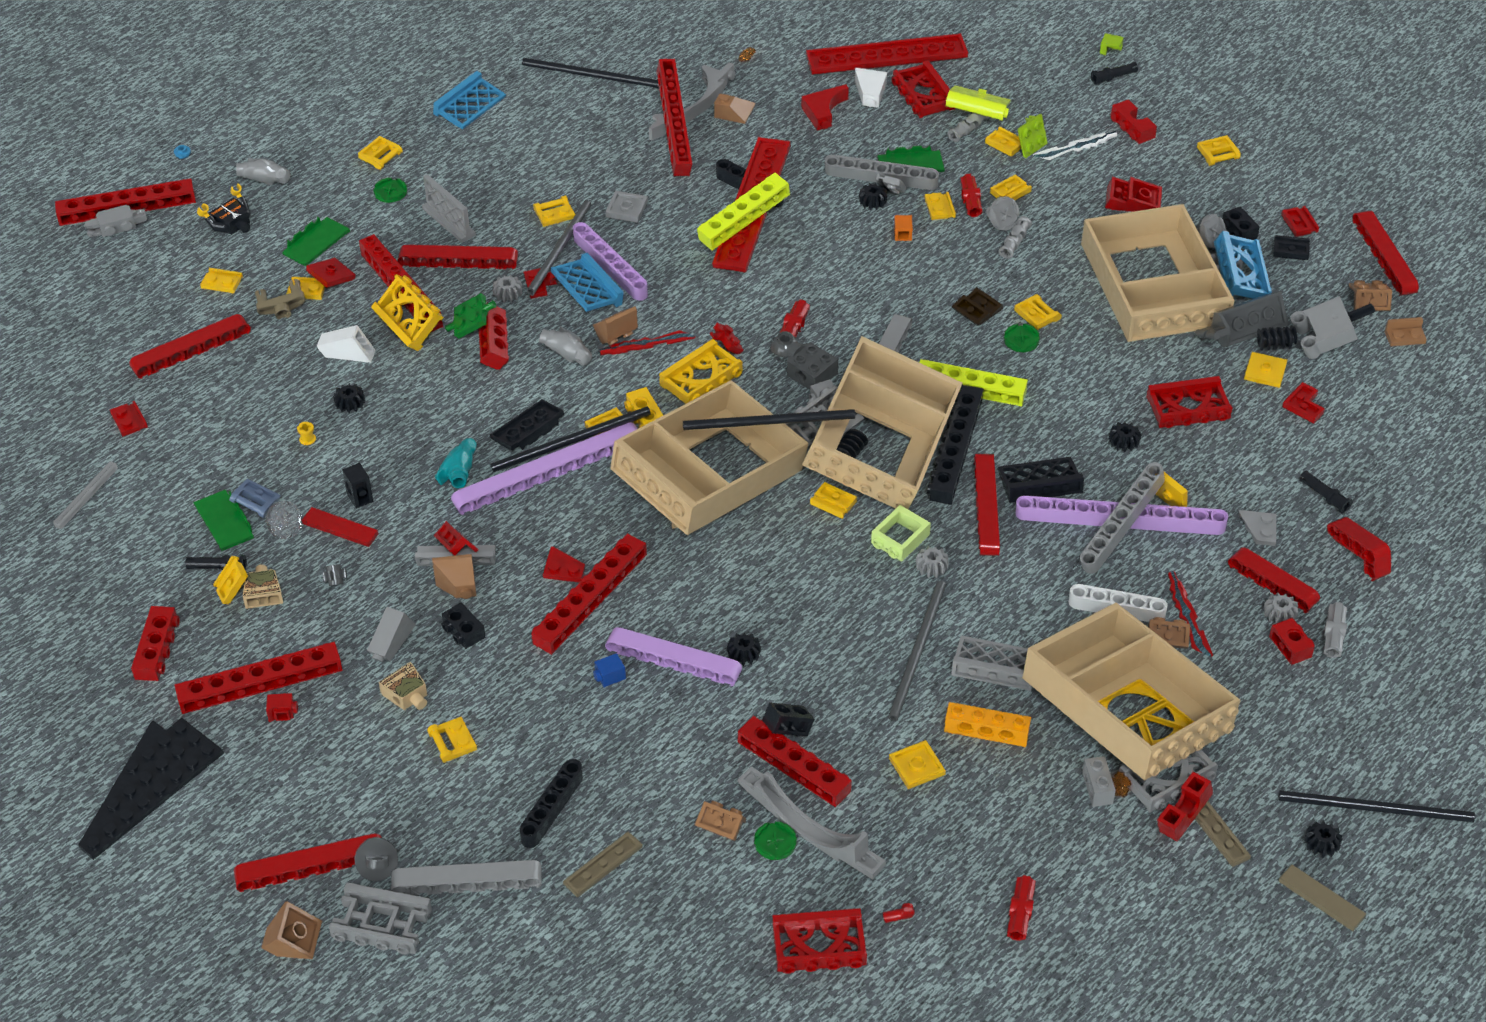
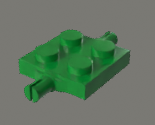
[445,293,497,339]

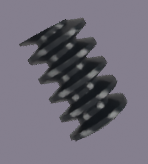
[1257,326,1297,351]
[836,429,868,458]

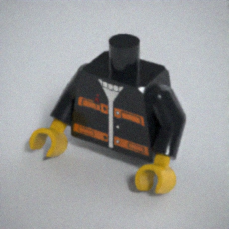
[197,184,251,235]

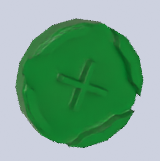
[373,178,407,203]
[1004,324,1040,353]
[754,821,797,860]

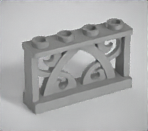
[1118,750,1218,813]

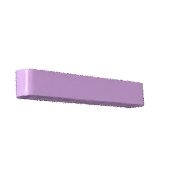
[573,222,648,301]
[605,627,742,686]

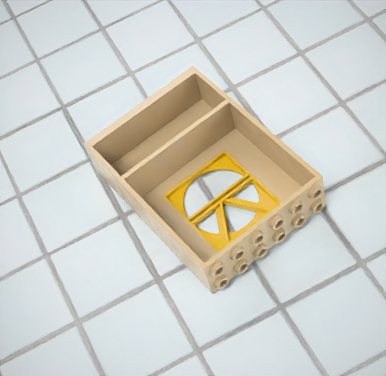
[1022,603,1240,781]

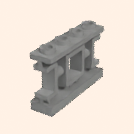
[785,385,864,458]
[329,882,432,955]

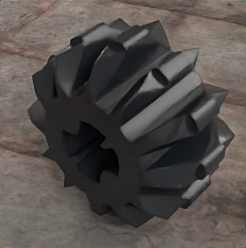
[859,183,887,210]
[333,383,365,413]
[1109,421,1141,452]
[727,631,761,667]
[1304,820,1342,858]

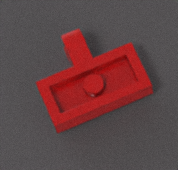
[523,268,557,299]
[710,323,744,354]

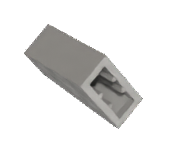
[367,607,416,662]

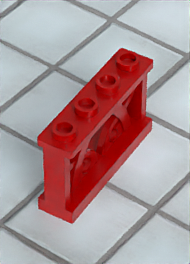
[892,60,955,118]
[1147,376,1232,428]
[772,908,867,974]

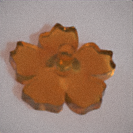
[739,47,756,62]
[1112,771,1132,797]

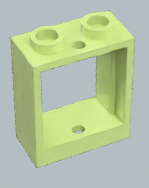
[871,505,931,561]

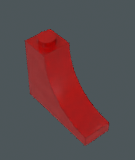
[801,84,849,130]

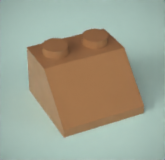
[593,306,638,345]

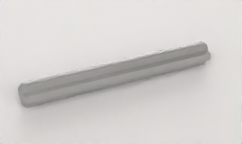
[53,461,118,529]

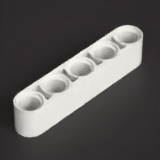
[1068,584,1168,622]

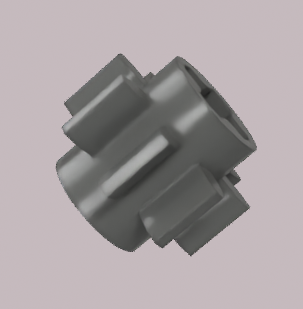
[322,564,347,586]

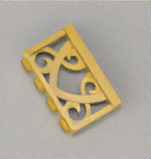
[371,274,444,351]
[659,339,743,404]

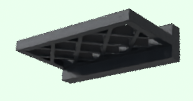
[998,457,1084,503]

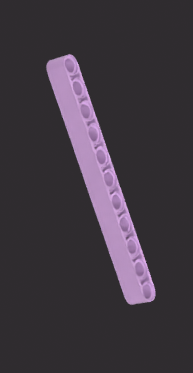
[451,422,638,515]
[1015,496,1228,535]

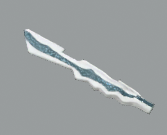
[1033,131,1117,160]

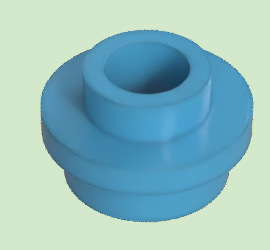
[174,145,191,159]

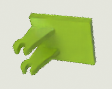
[1017,114,1048,158]

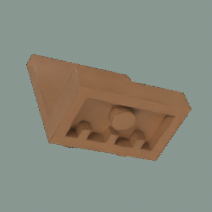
[1349,280,1392,311]

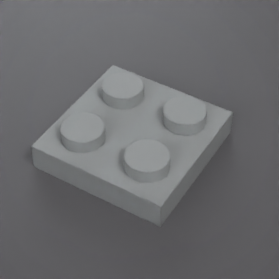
[605,191,648,223]

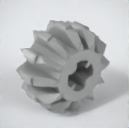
[493,275,522,303]
[916,546,949,579]
[1264,592,1298,624]

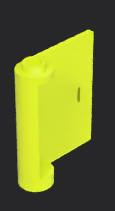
[945,85,1011,121]

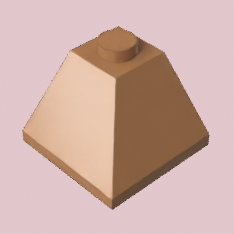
[714,94,755,124]
[432,554,476,599]
[261,901,322,959]

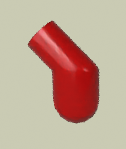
[883,903,915,923]

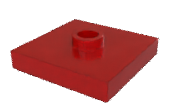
[306,258,356,288]

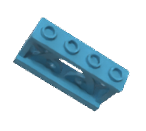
[1214,231,1272,299]

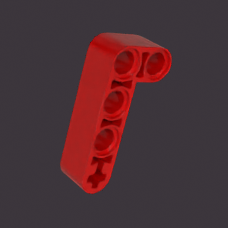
[1327,517,1391,581]

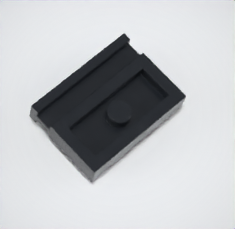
[1273,235,1310,260]

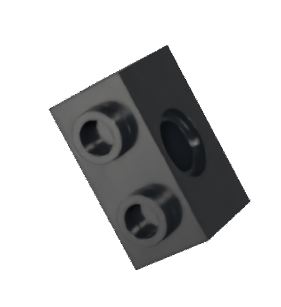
[342,463,374,509]

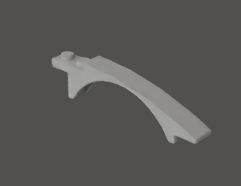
[649,62,735,140]
[738,767,886,880]

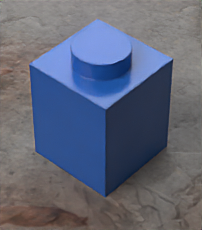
[593,653,626,687]

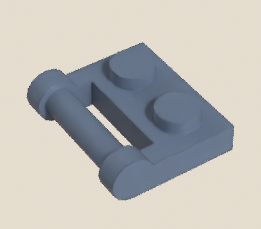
[229,479,281,518]

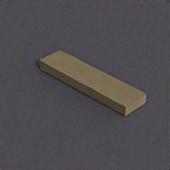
[1195,801,1251,867]
[563,831,643,898]
[1279,865,1366,931]

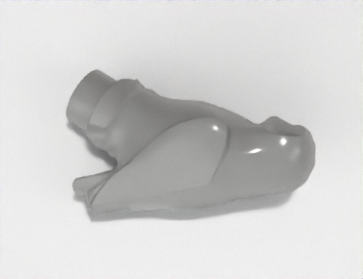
[236,158,291,185]
[539,326,592,366]

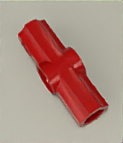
[960,174,982,217]
[780,299,810,338]
[1007,875,1036,941]

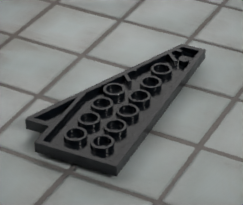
[78,718,224,860]

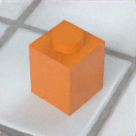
[894,215,913,241]

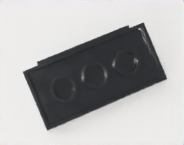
[490,399,564,451]

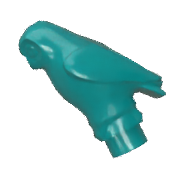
[435,438,477,488]

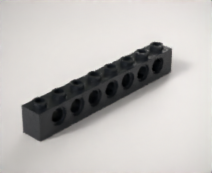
[927,385,984,505]

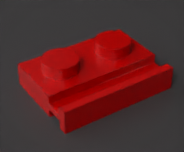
[1281,206,1319,237]
[110,401,148,437]

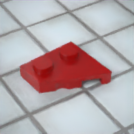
[543,546,586,583]

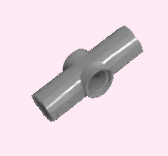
[1323,602,1347,658]

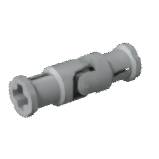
[948,113,989,142]
[998,216,1032,259]

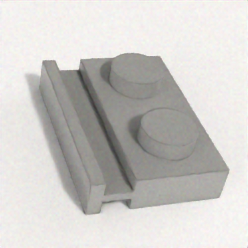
[876,174,907,195]

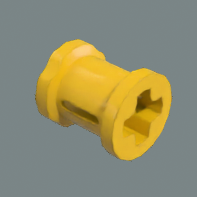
[297,421,316,445]

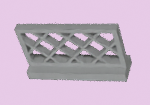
[422,174,476,243]
[951,635,1032,691]

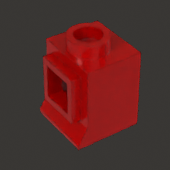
[266,693,298,722]

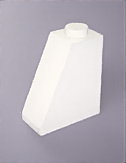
[855,68,887,108]
[317,325,376,363]

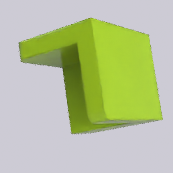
[1100,33,1124,55]

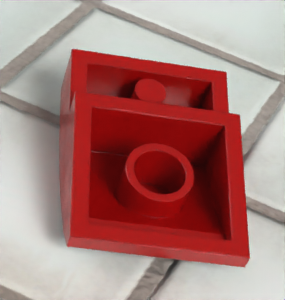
[1105,176,1162,212]

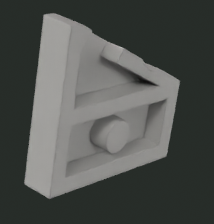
[1238,510,1276,546]

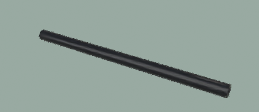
[522,58,659,88]
[490,406,651,473]
[683,409,855,430]
[1279,790,1475,823]

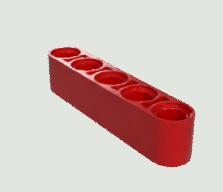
[1228,547,1320,613]

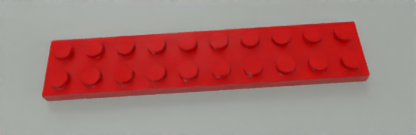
[806,33,968,75]
[712,137,791,272]

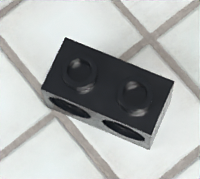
[1222,206,1260,240]
[441,602,486,649]
[762,702,815,736]

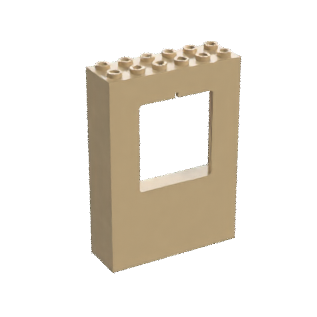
[1081,204,1235,342]
[802,336,962,509]
[610,380,809,535]

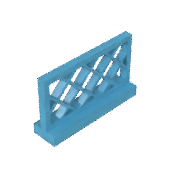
[433,71,506,129]
[551,253,624,312]

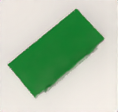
[878,145,945,172]
[282,217,350,267]
[193,490,254,551]

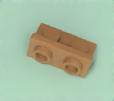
[1385,317,1427,346]
[1148,617,1190,649]
[695,800,747,841]

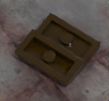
[952,287,1003,326]

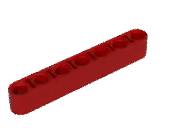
[1353,210,1419,296]
[398,245,518,269]
[129,314,251,379]
[974,454,1000,556]
[234,834,382,892]

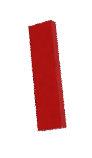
[302,507,379,547]

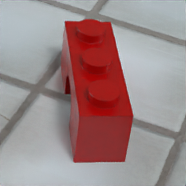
[1111,99,1157,144]
[1157,771,1213,842]

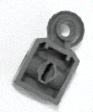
[770,331,838,389]

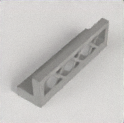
[415,545,496,566]

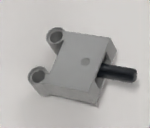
[1291,296,1375,359]

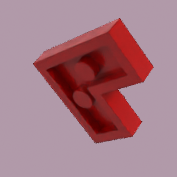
[1282,382,1325,424]

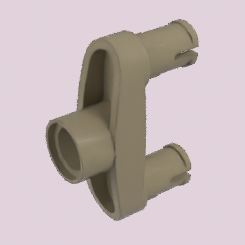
[255,279,305,320]

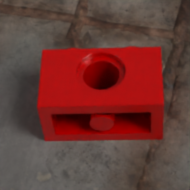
[1269,618,1315,665]

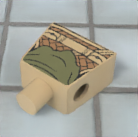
[243,565,283,609]
[379,662,427,710]

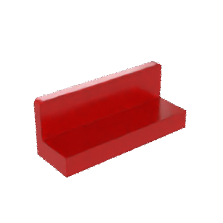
[433,521,479,556]

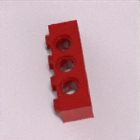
[479,302,509,370]
[131,606,180,681]

